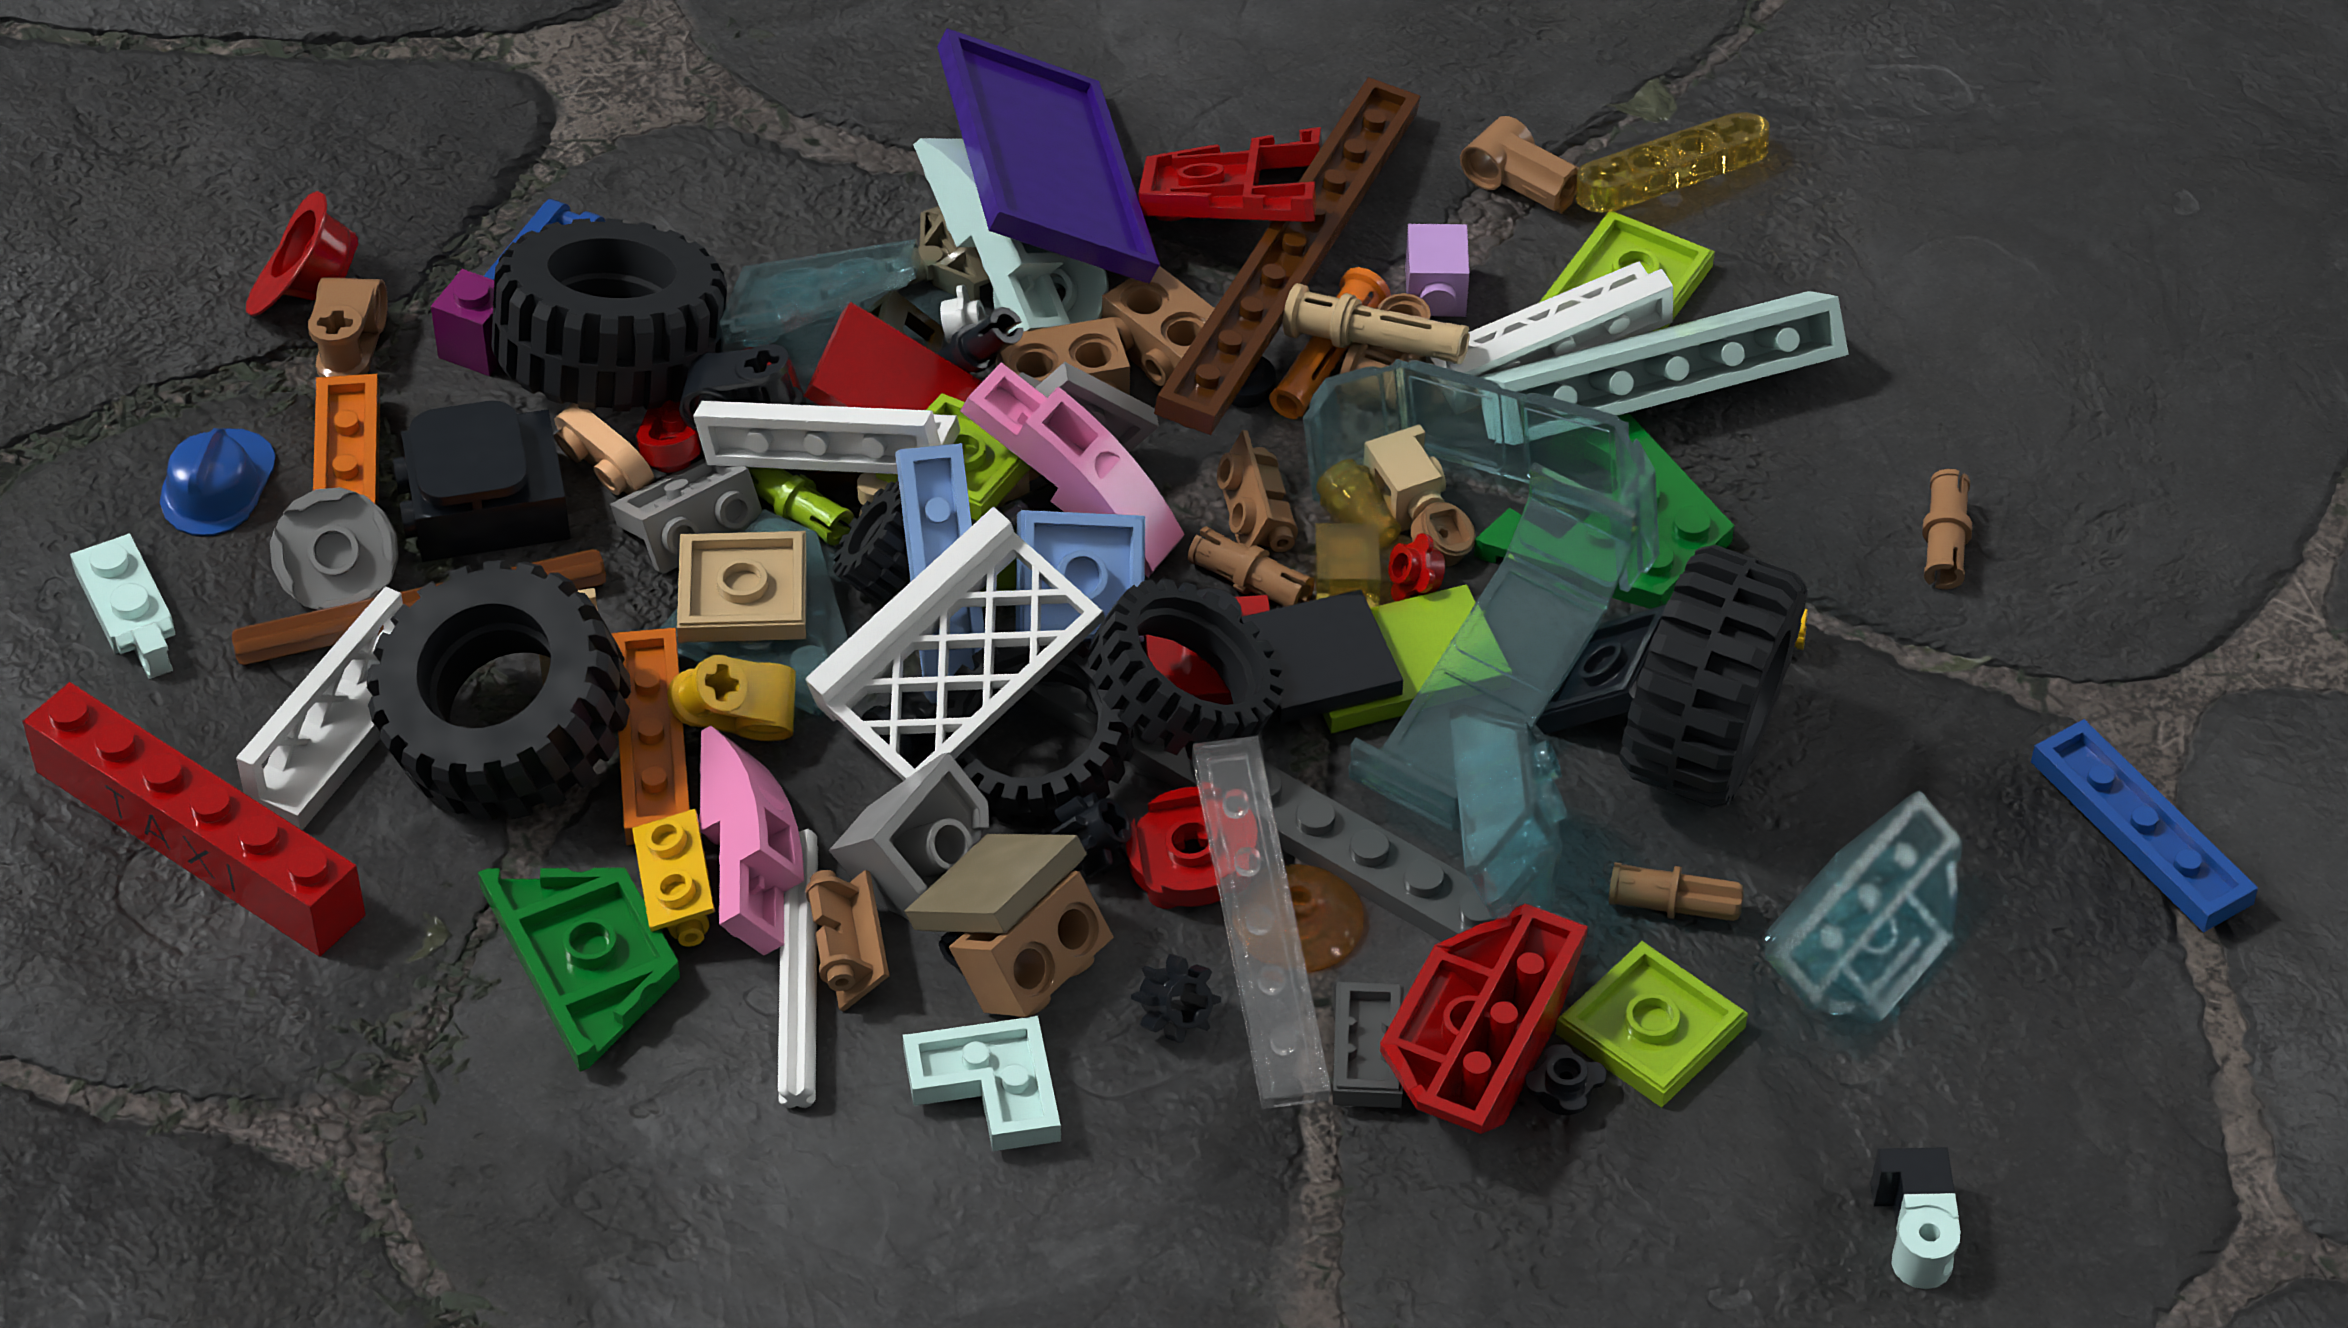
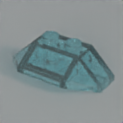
[1449,704,1567,919]
[1765,790,1962,1024]

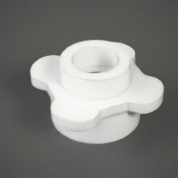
[940,285,986,344]

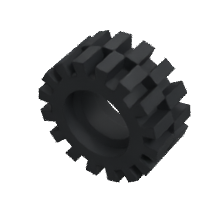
[832,481,910,603]

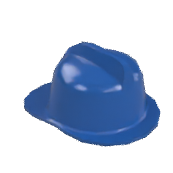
[160,428,276,536]

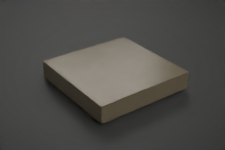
[904,834,1087,934]

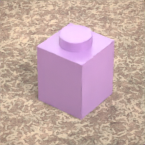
[1405,224,1469,317]

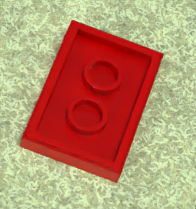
[804,301,982,410]

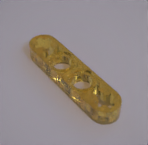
[1576,112,1770,212]

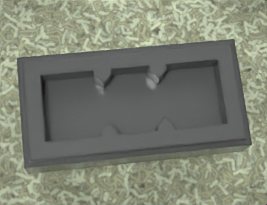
[1333,982,1404,1108]

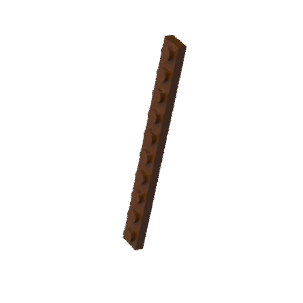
[1154,77,1421,435]

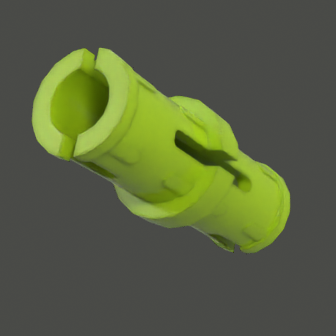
[747,467,854,546]

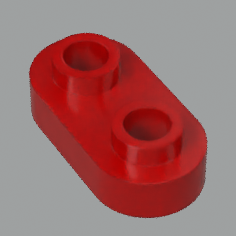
[636,400,702,473]

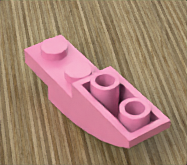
[960,362,1185,578]
[699,726,804,955]

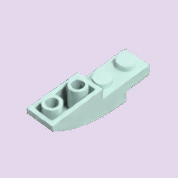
[913,138,1071,331]

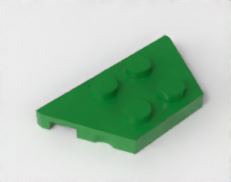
[478,868,680,1072]

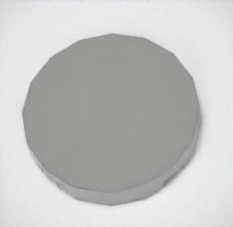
[270,487,398,610]

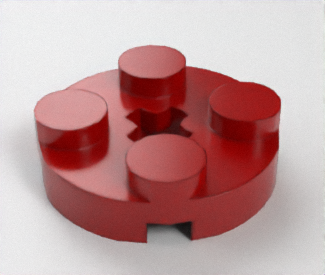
[1126,787,1259,909]

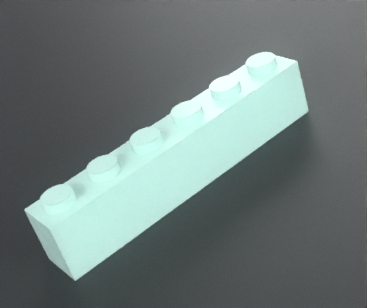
[1479,291,1849,442]

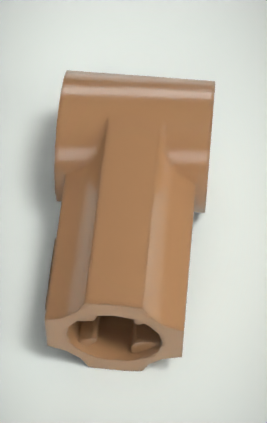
[1460,116,1583,213]

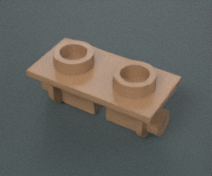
[1217,430,1298,552]
[805,870,889,1012]

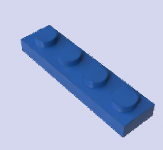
[2031,719,2258,933]

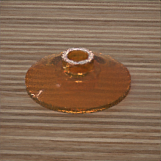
[1231,864,1364,973]

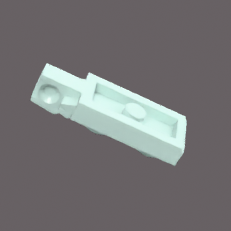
[70,533,175,679]

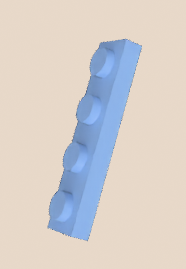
[895,443,985,705]

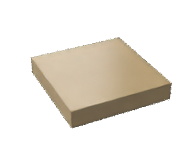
[677,531,807,643]

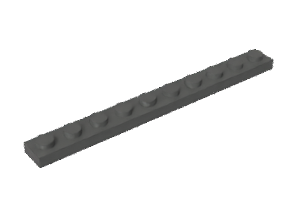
[1020,682,1520,941]

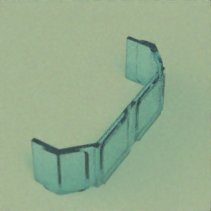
[1303,359,1660,592]
[1348,462,1639,832]

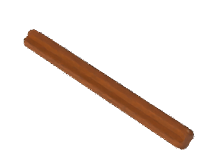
[232,549,606,666]

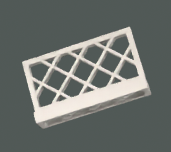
[805,506,1105,781]

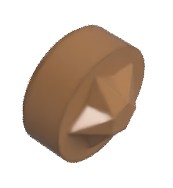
[1411,502,1476,566]

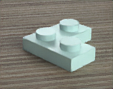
[903,1016,1061,1151]

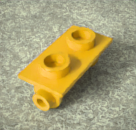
[632,809,715,947]

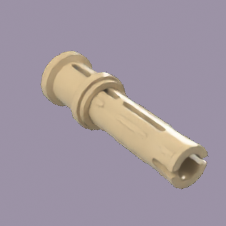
[1283,283,1470,365]

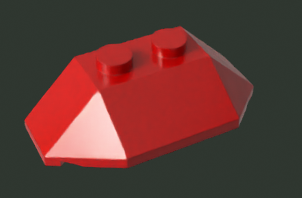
[1380,903,1588,1134]

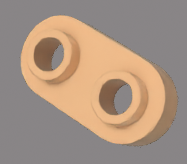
[554,403,655,495]

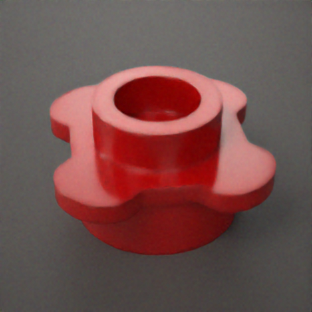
[1388,533,1445,601]

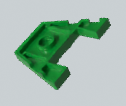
[1474,413,1735,609]

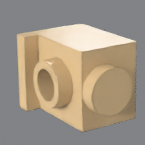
[1362,424,1446,534]

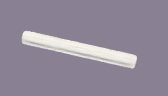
[778,829,818,1109]

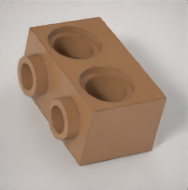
[1102,266,1215,386]
[996,317,1130,395]
[949,871,1114,1018]

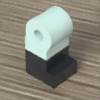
[1870,1147,1961,1289]

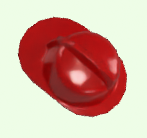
[246,191,358,317]

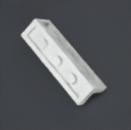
[1426,261,1673,412]
[693,401,961,474]
[236,586,403,830]

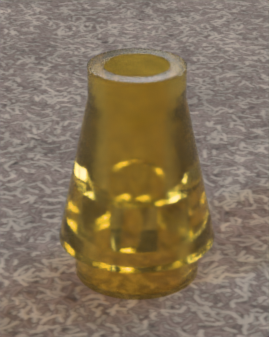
[1316,459,1401,550]

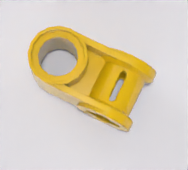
[667,655,796,741]

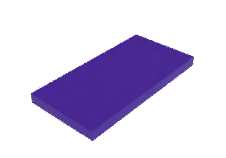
[937,28,1160,284]

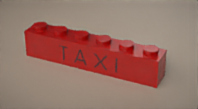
[22,682,366,957]

